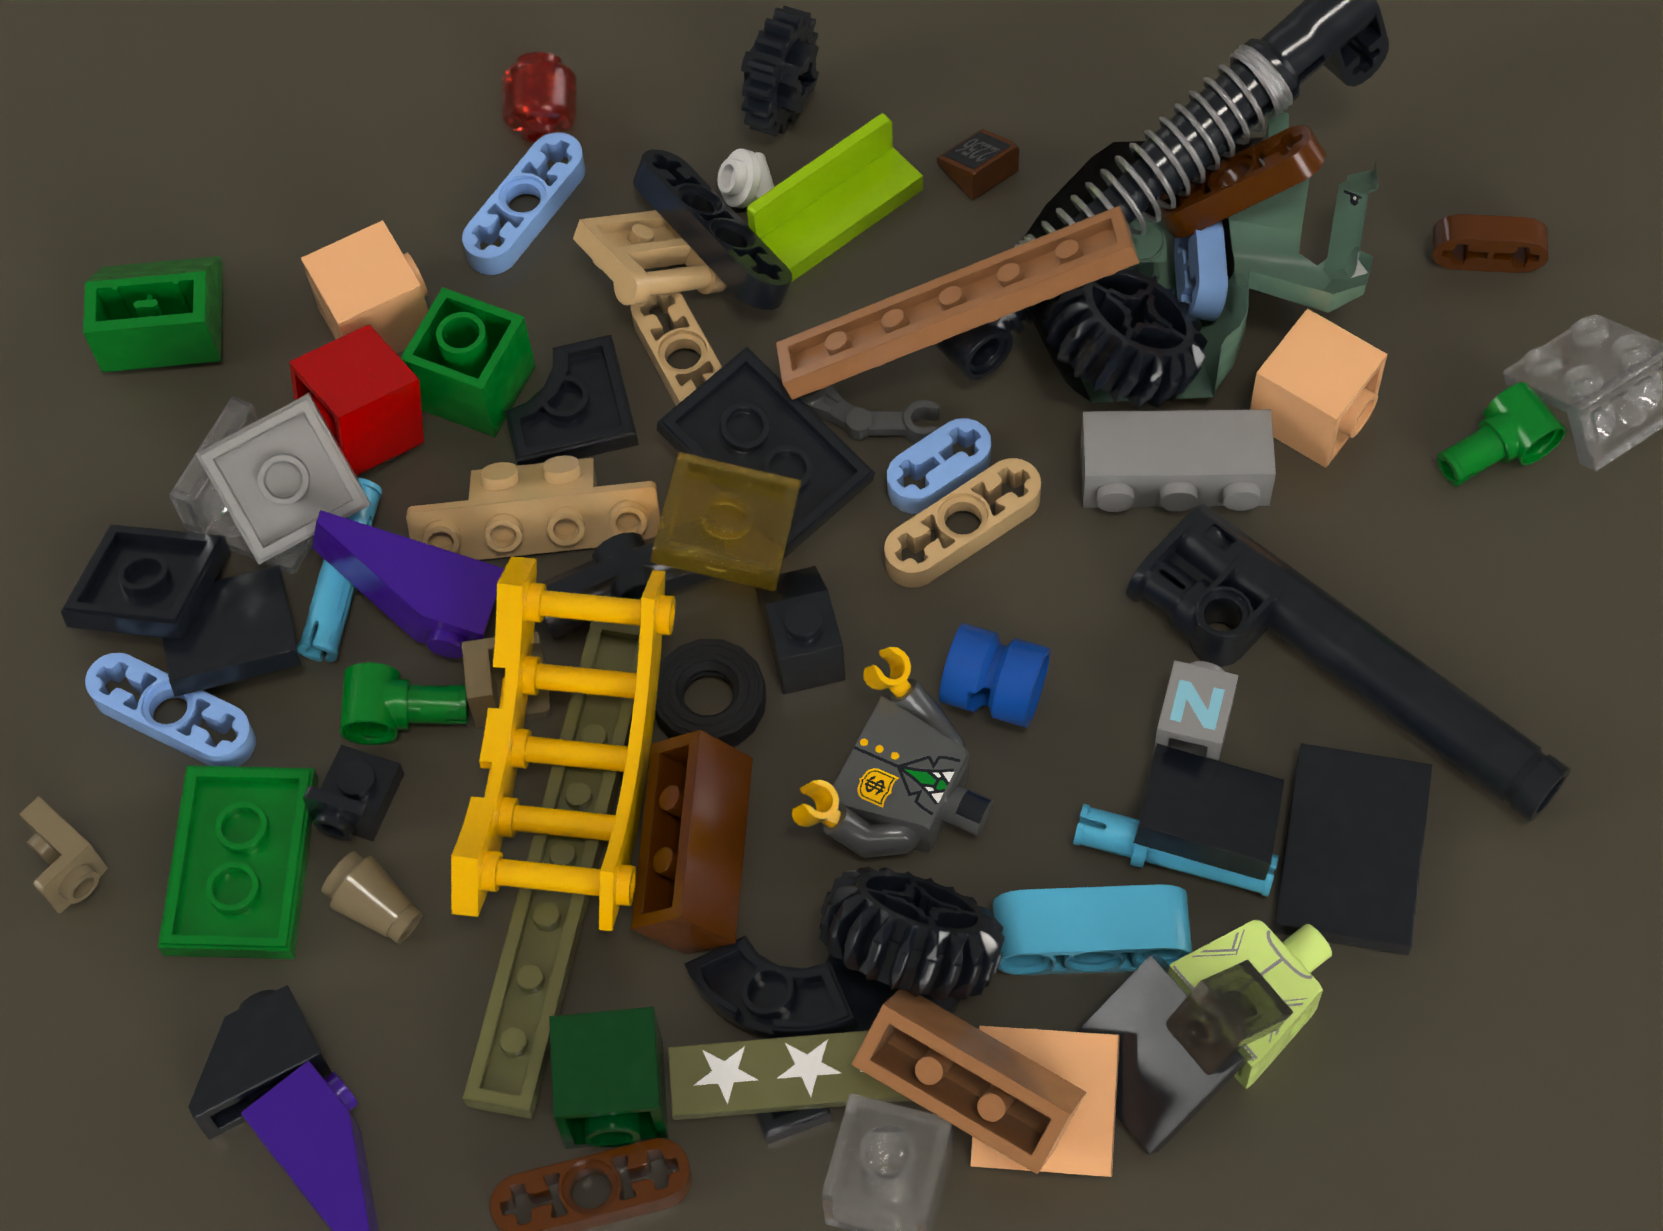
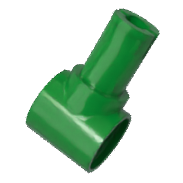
[1437,382,1566,487]
[339,662,469,745]

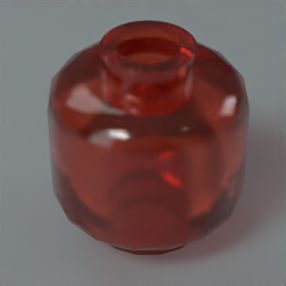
[502,52,577,143]

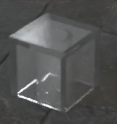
[822,1093,953,1231]

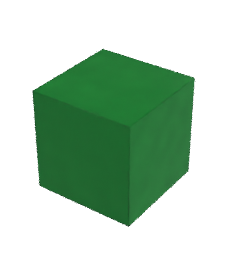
[400,287,536,437]

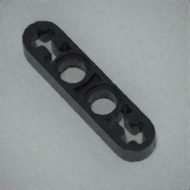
[633,149,792,310]

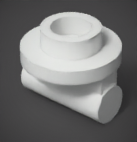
[717,148,774,208]

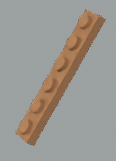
[776,206,1140,400]

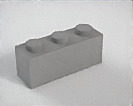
[1081,409,1276,512]

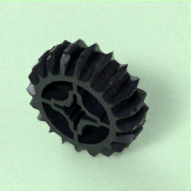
[1042,265,1208,408]
[819,867,1005,1001]

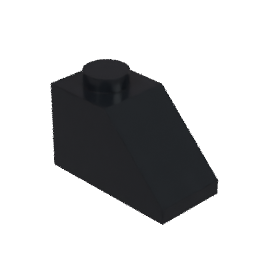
[755,566,846,694]
[188,985,332,1140]

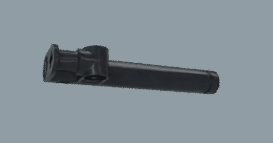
[1126,504,1571,822]

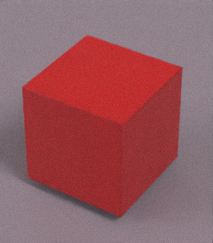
[289,324,424,476]

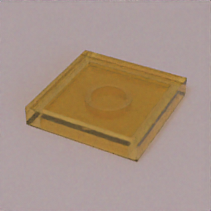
[650,452,801,591]

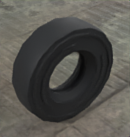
[655,639,766,747]

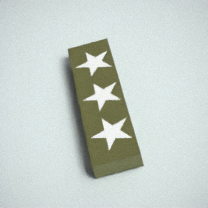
[668,1031,912,1120]

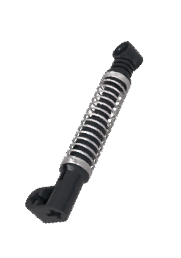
[935,0,1389,380]

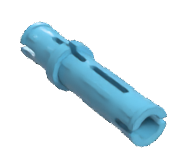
[298,478,383,662]
[1073,803,1279,897]

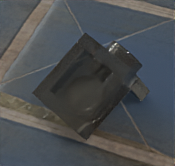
[1166,960,1293,1075]

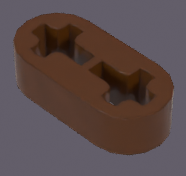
[1433,214,1549,273]

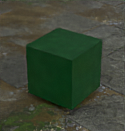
[549,1006,669,1149]

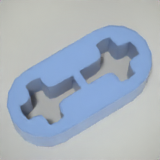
[1174,221,1228,321]
[887,418,991,514]

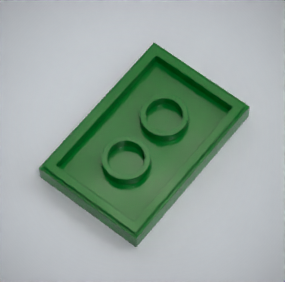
[158,765,319,959]

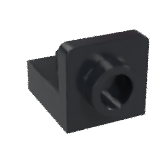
[303,745,405,842]

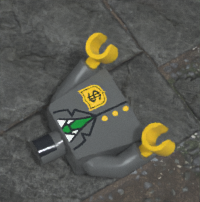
[792,647,994,858]

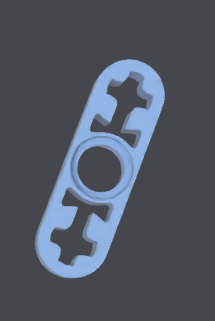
[462,132,586,275]
[85,653,256,767]

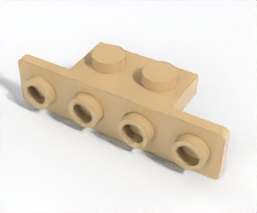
[406,455,662,560]

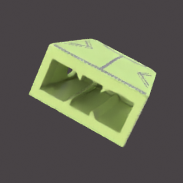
[1169,920,1332,1089]

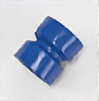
[939,623,1051,728]

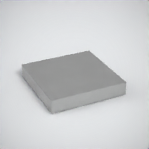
[196,392,371,565]

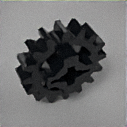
[741,6,819,137]

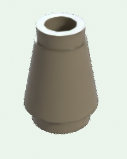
[321,851,423,945]

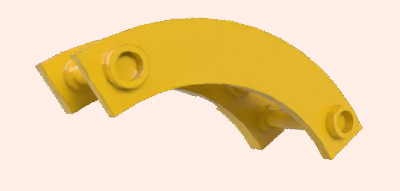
[451,556,676,931]

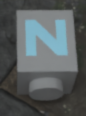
[1153,660,1239,761]

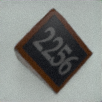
[937,129,1019,200]

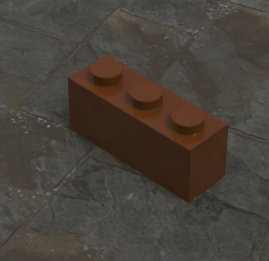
[631,730,753,955]

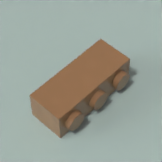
[851,989,1086,1175]

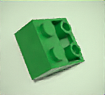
[83,256,223,372]

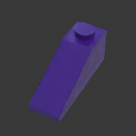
[312,510,504,658]
[241,1060,379,1231]

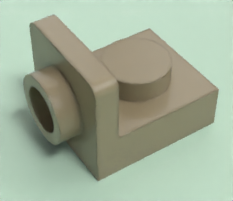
[19,796,109,913]

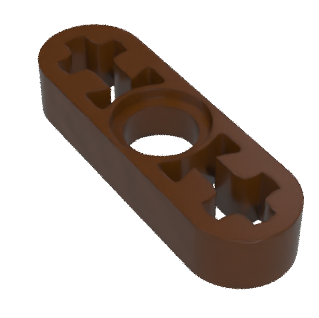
[1159,125,1326,238]
[490,1138,692,1231]

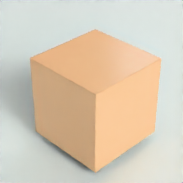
[301,220,429,354]
[1250,308,1387,468]

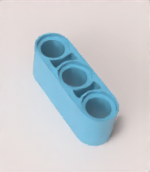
[992,884,1192,975]

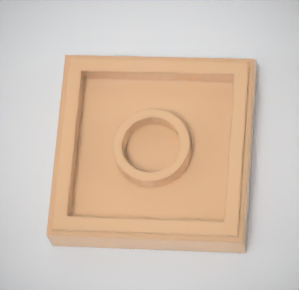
[970,1026,1120,1177]

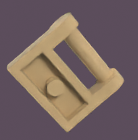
[573,210,727,305]

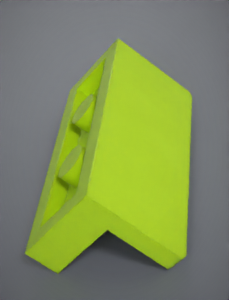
[747,113,923,282]

